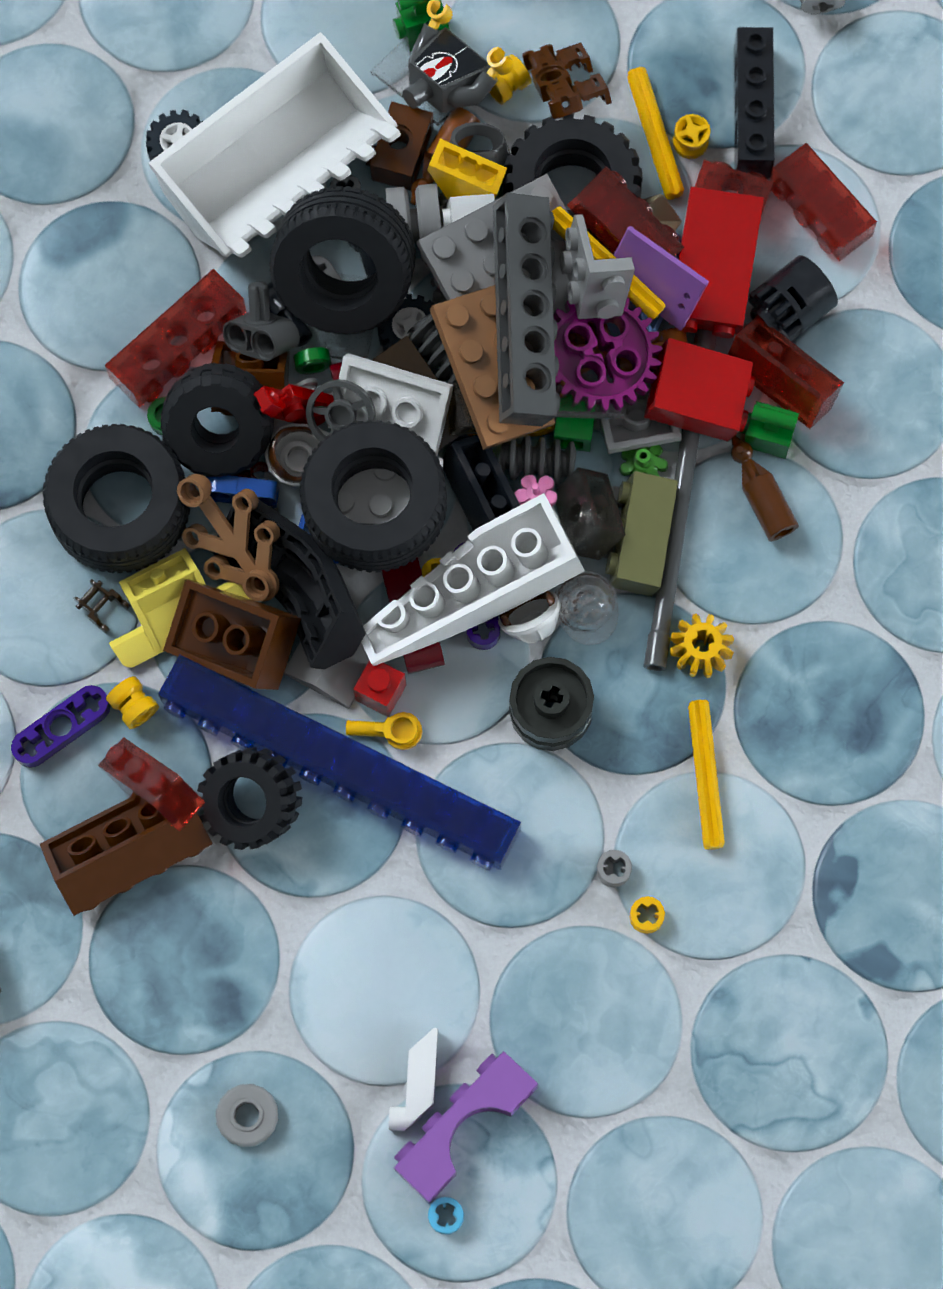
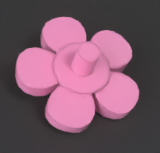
[514,475,558,506]

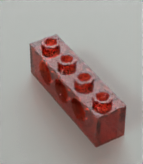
[105,269,247,408]

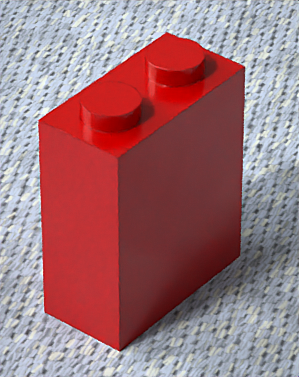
[644,338,755,442]

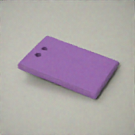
[614,226,709,330]

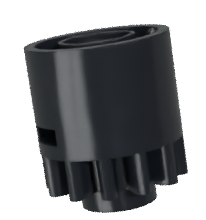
[748,255,838,344]

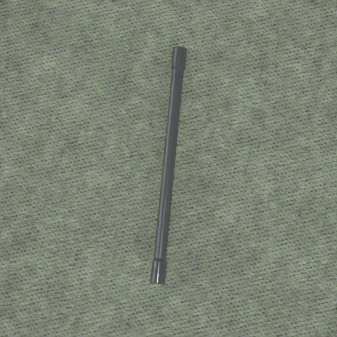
[643,329,717,671]

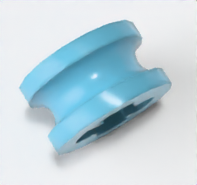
[428,1197,464,1234]

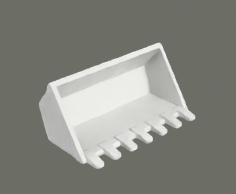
[149,32,401,258]

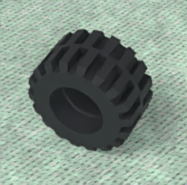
[196,747,303,850]

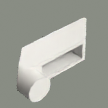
[389,1028,438,1131]

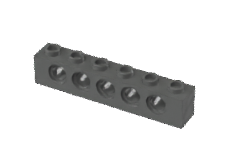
[493,192,560,427]

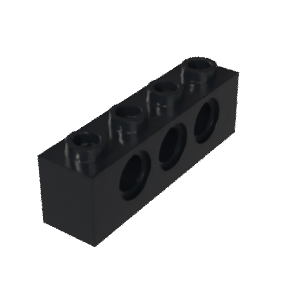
[734,27,775,179]

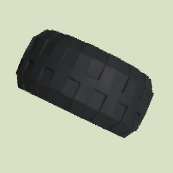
[161,363,274,477]

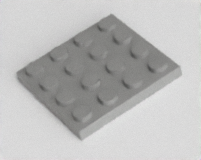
[416,174,569,352]

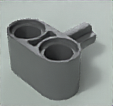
[222,282,300,361]

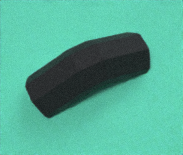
[210,497,366,669]

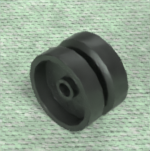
[509,657,594,751]

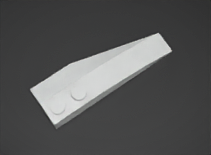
[361,493,585,666]

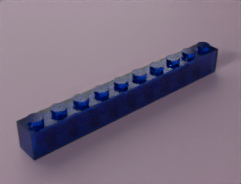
[158,654,521,871]

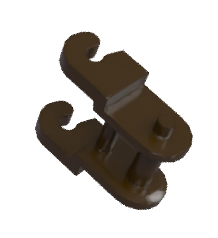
[74,579,131,633]

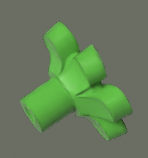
[619,445,668,476]

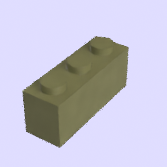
[605,471,678,597]

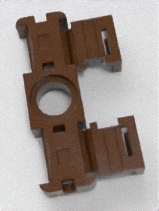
[522,42,612,119]

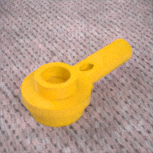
[346,712,423,750]

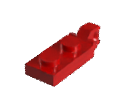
[253,384,334,426]

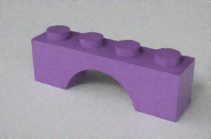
[394,1051,538,1204]

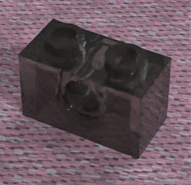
[555,467,626,560]

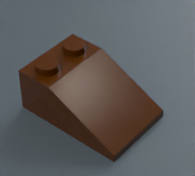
[163,579,301,690]

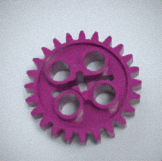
[553,298,662,414]

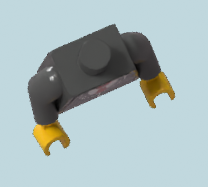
[402,0,513,113]

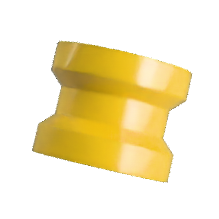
[673,114,711,159]

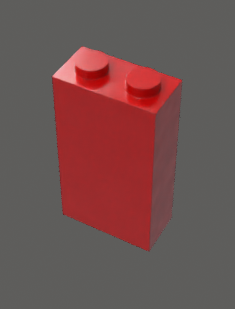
[669,187,764,338]

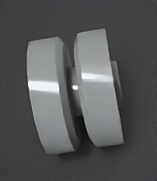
[385,183,443,265]

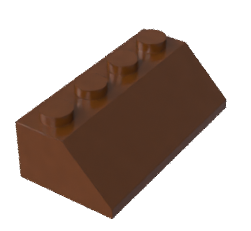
[40,774,213,916]

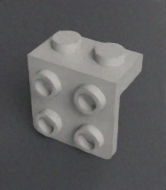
[560,214,635,319]

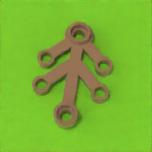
[177,474,280,601]

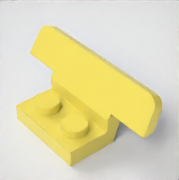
[109,548,252,668]

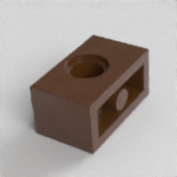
[366,101,434,191]

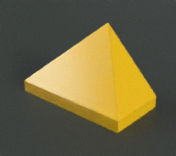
[427,138,507,200]

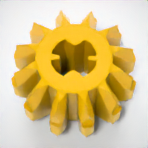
[670,613,734,678]

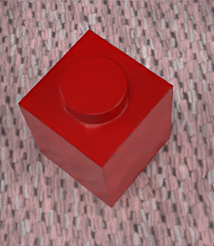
[353,660,407,717]

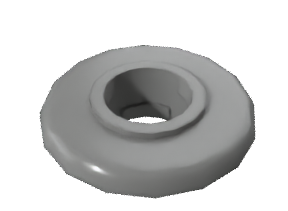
[216,1084,278,1147]

